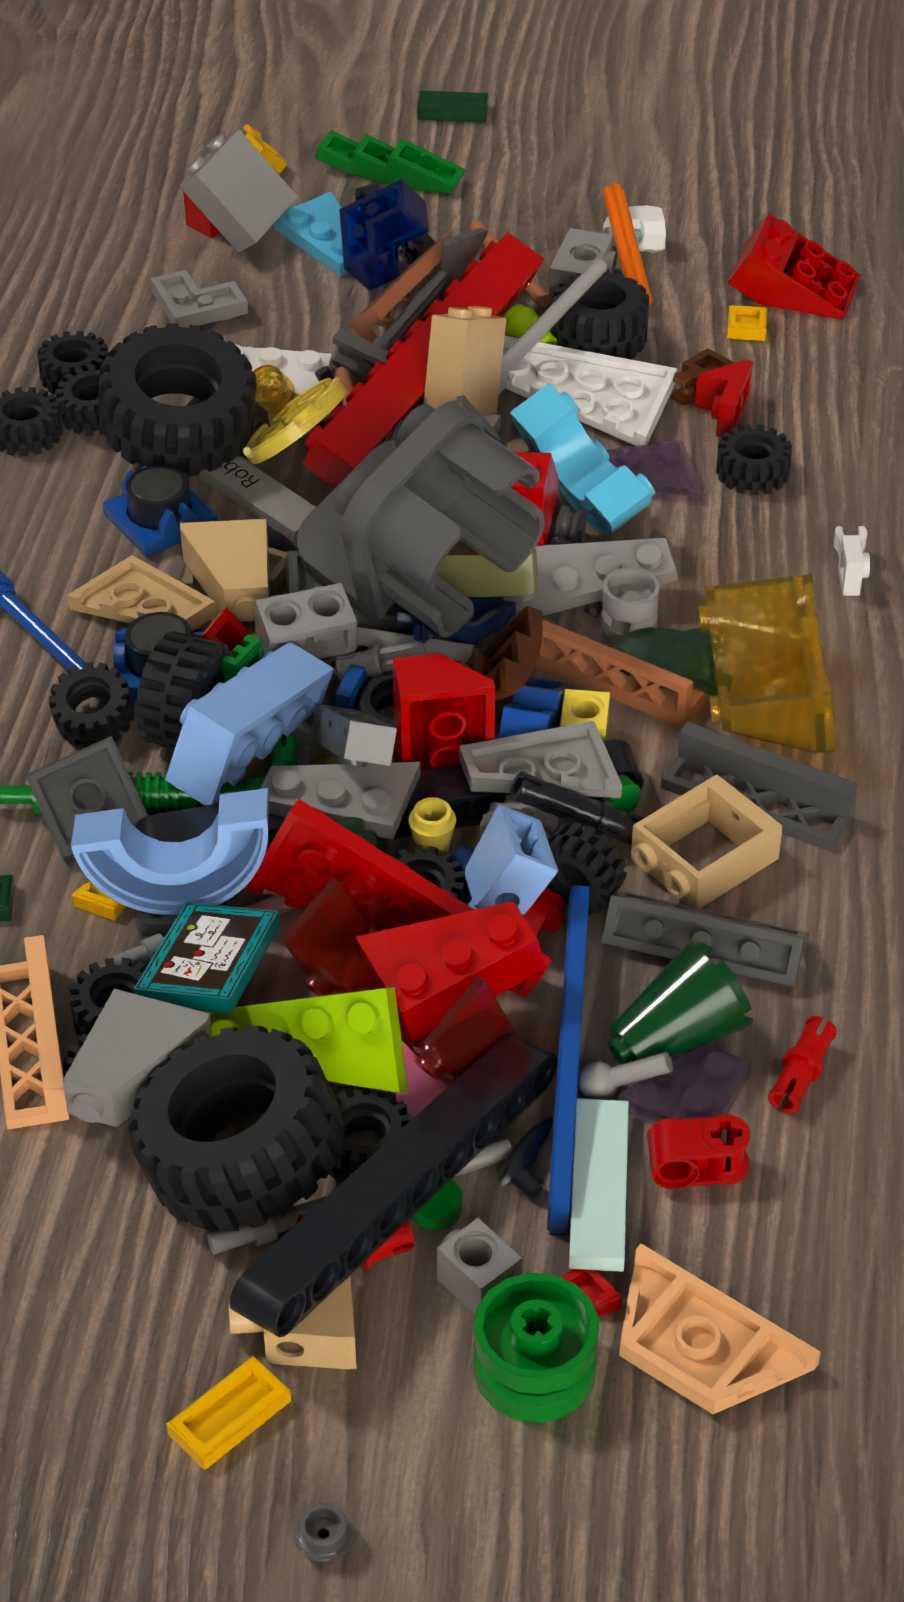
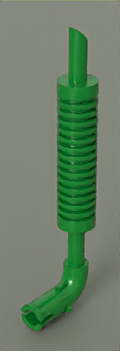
[0,735,299,815]

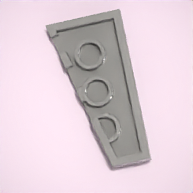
[503,538,678,616]

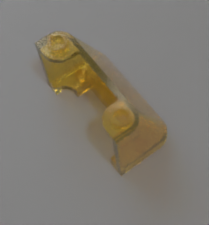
[698,574,836,754]

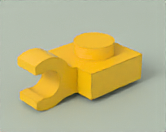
[243,124,288,174]

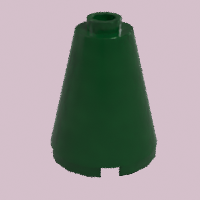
[607,939,753,1065]

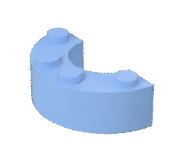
[71,788,269,915]

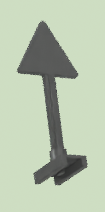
[332,228,488,382]

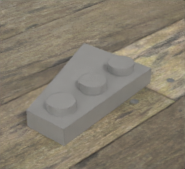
[459,721,622,798]
[260,762,421,840]

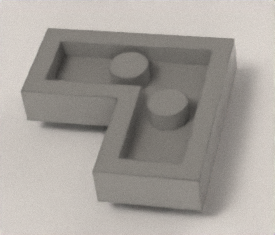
[150,270,248,328]

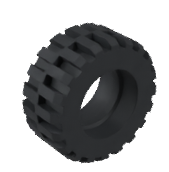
[99,323,257,477]
[128,1025,344,1231]

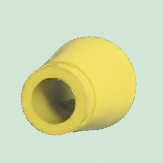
[408,797,456,857]

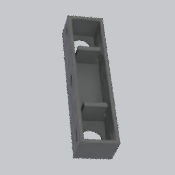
[309,703,397,767]

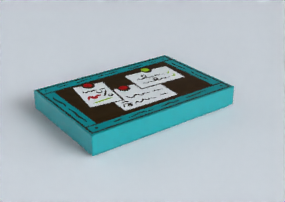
[133,903,280,1014]

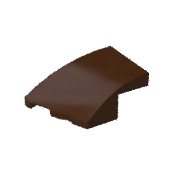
[464,605,543,701]

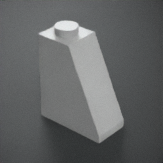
[63,989,212,1127]

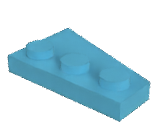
[273,191,369,277]

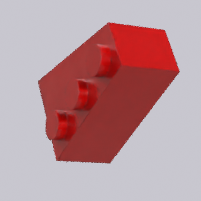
[355,901,545,1042]

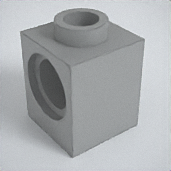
[437,1218,522,1316]

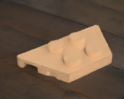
[619,1244,821,1414]

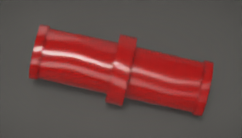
[768,1016,837,1114]

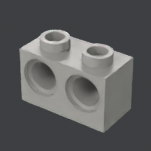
[255,583,357,659]

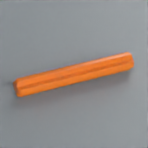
[602,183,652,306]

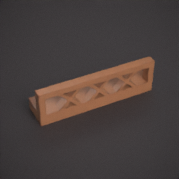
[349,232,453,343]
[535,619,706,728]

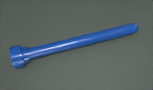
[0,571,109,701]

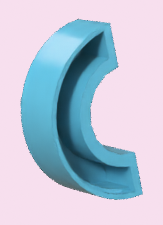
[510,383,655,535]

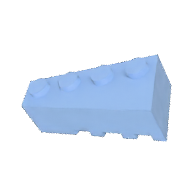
[165,642,334,806]

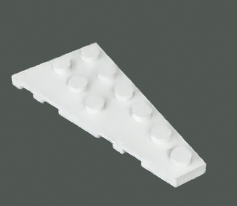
[503,336,677,450]

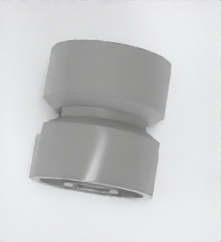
[601,567,660,651]

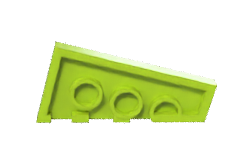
[202,987,408,1093]

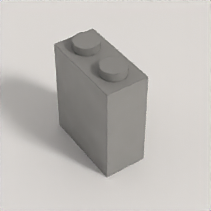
[179,129,298,253]

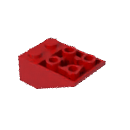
[727,213,861,319]

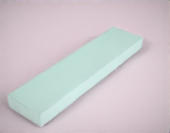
[569,1098,629,1272]

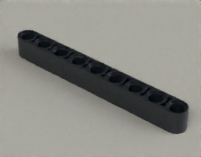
[229,1033,558,1338]

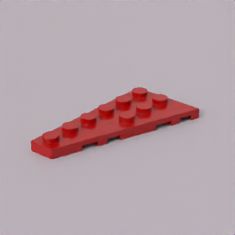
[245,798,552,997]

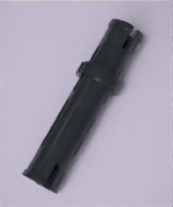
[510,771,645,845]

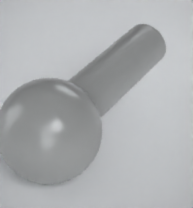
[577,1052,673,1100]

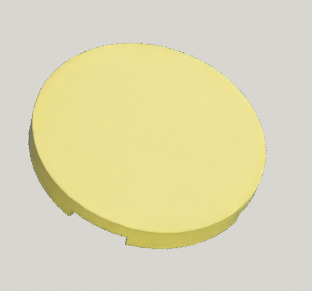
[243,377,348,464]

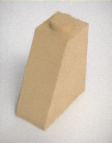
[180,519,270,622]

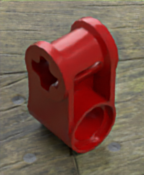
[647,1114,750,1189]

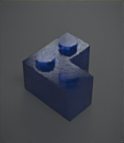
[339,179,429,291]

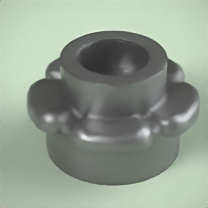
[294,1503,353,1562]

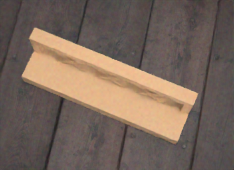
[0,935,70,1130]

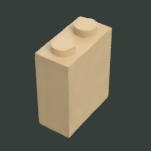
[424,306,506,416]

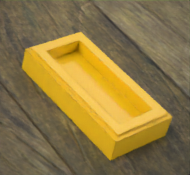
[166,1356,291,1471]

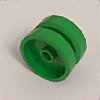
[474,1272,599,1423]

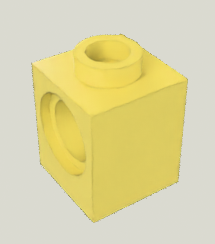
[560,689,610,741]

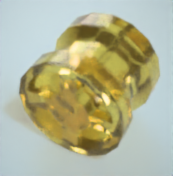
[253,365,295,413]

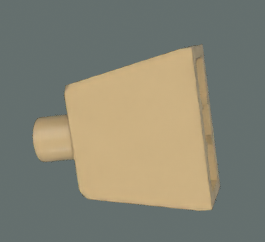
[229,1276,357,1369]

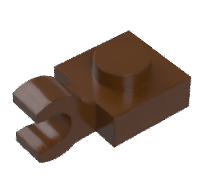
[671,348,735,405]

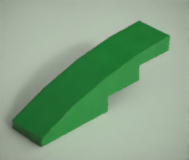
[314,130,466,193]

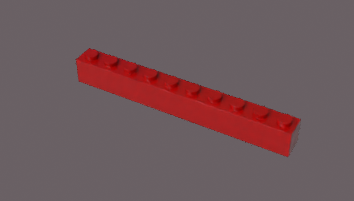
[301,232,545,488]

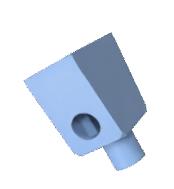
[465,804,558,916]

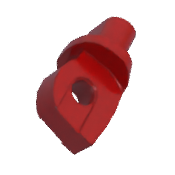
[523,888,566,938]

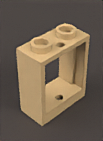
[631,774,783,909]

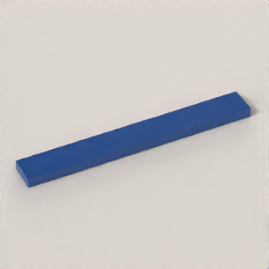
[547,885,590,1236]

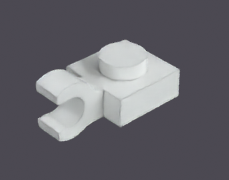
[833,526,870,596]

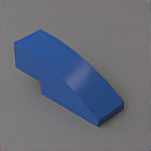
[499,677,575,738]

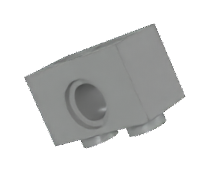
[549,228,618,298]

